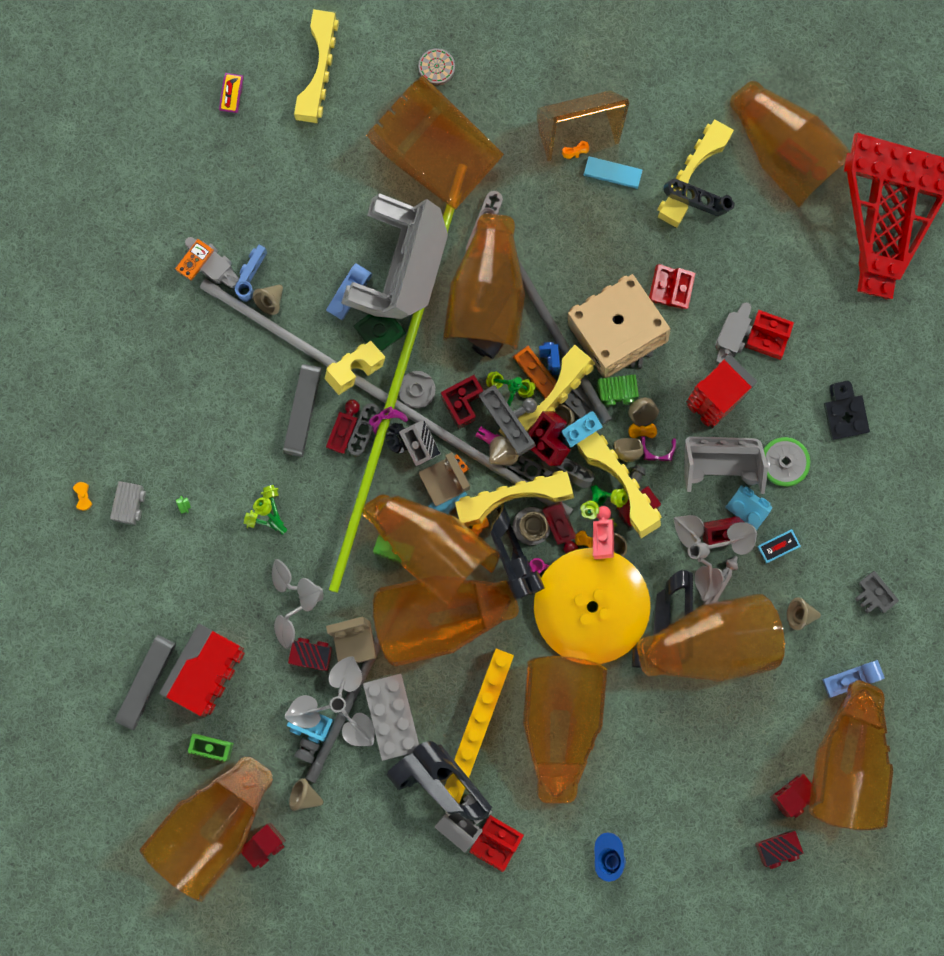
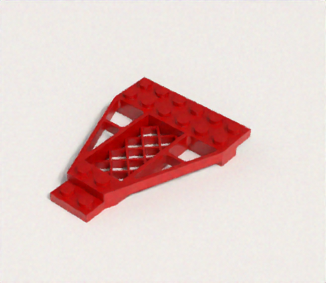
[844,133,944,299]

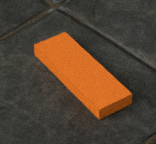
[513,346,557,399]

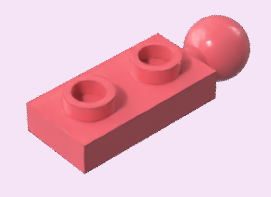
[593,506,614,559]

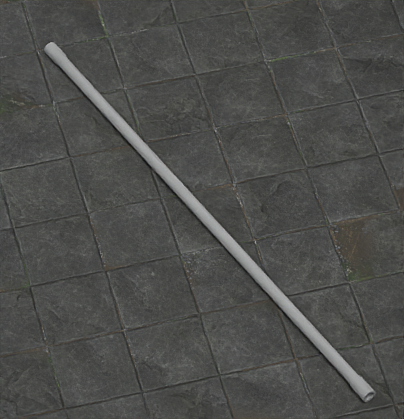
[200,279,573,517]

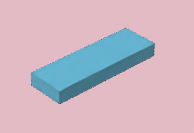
[584,156,642,189]

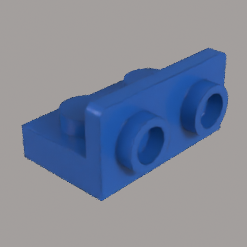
[539,342,560,375]

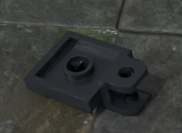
[824,381,870,440]

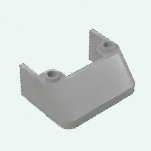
[684,437,768,494]

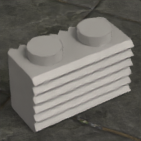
[110,481,146,525]
[434,812,482,852]

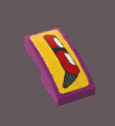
[219,73,244,113]

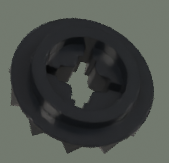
[385,423,408,453]

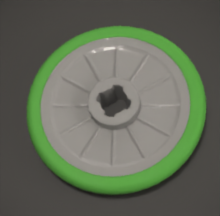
[764,437,810,486]

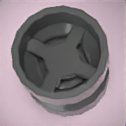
[294,738,320,764]

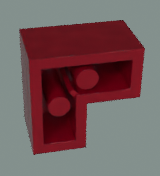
[441,375,483,429]
[528,411,570,466]
[770,773,819,818]
[239,823,286,868]

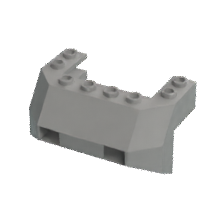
[341,193,448,319]

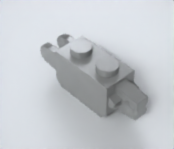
[185,237,239,289]
[715,302,752,364]

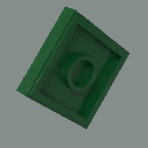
[353,314,406,352]

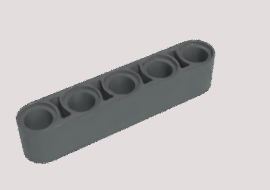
[283,364,322,457]
[115,635,176,730]

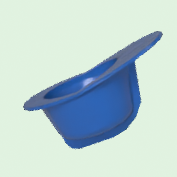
[594,832,626,882]

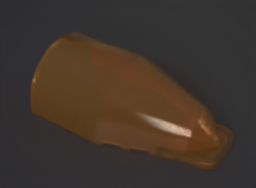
[730,81,851,208]
[443,214,525,350]
[363,495,500,605]
[373,576,519,666]
[637,594,785,682]
[523,656,607,803]
[809,680,893,830]
[139,757,273,902]

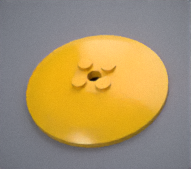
[534,548,650,664]

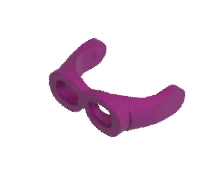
[369,407,408,434]
[641,436,676,461]

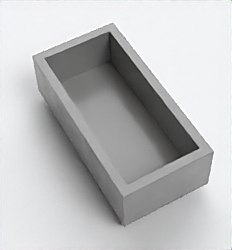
[363,674,419,761]

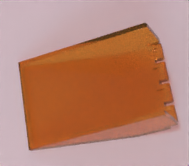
[366,75,504,209]
[537,90,630,161]

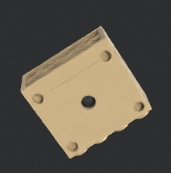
[568,274,670,378]

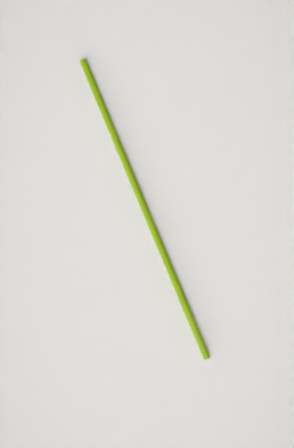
[329,165,467,593]

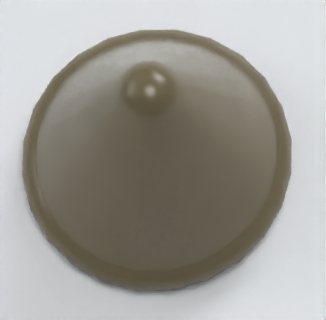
[252,285,283,315]
[489,436,519,466]
[787,597,821,630]
[289,778,323,811]

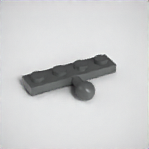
[479,385,537,456]

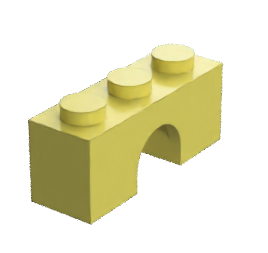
[325,341,385,395]

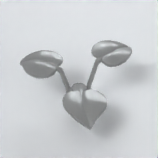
[674,515,757,601]
[272,559,324,649]
[285,656,375,746]

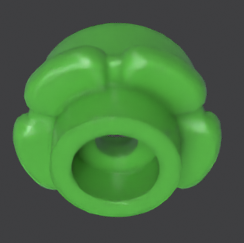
[176,496,191,514]

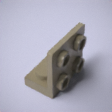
[419,452,470,506]
[326,617,376,663]

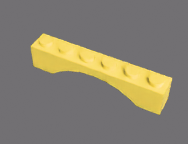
[294,9,339,123]
[657,119,734,228]
[499,345,595,437]
[577,431,662,538]
[455,471,574,528]

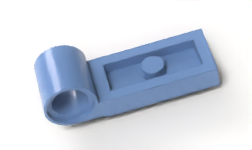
[235,245,267,302]
[326,264,372,320]
[822,660,885,698]

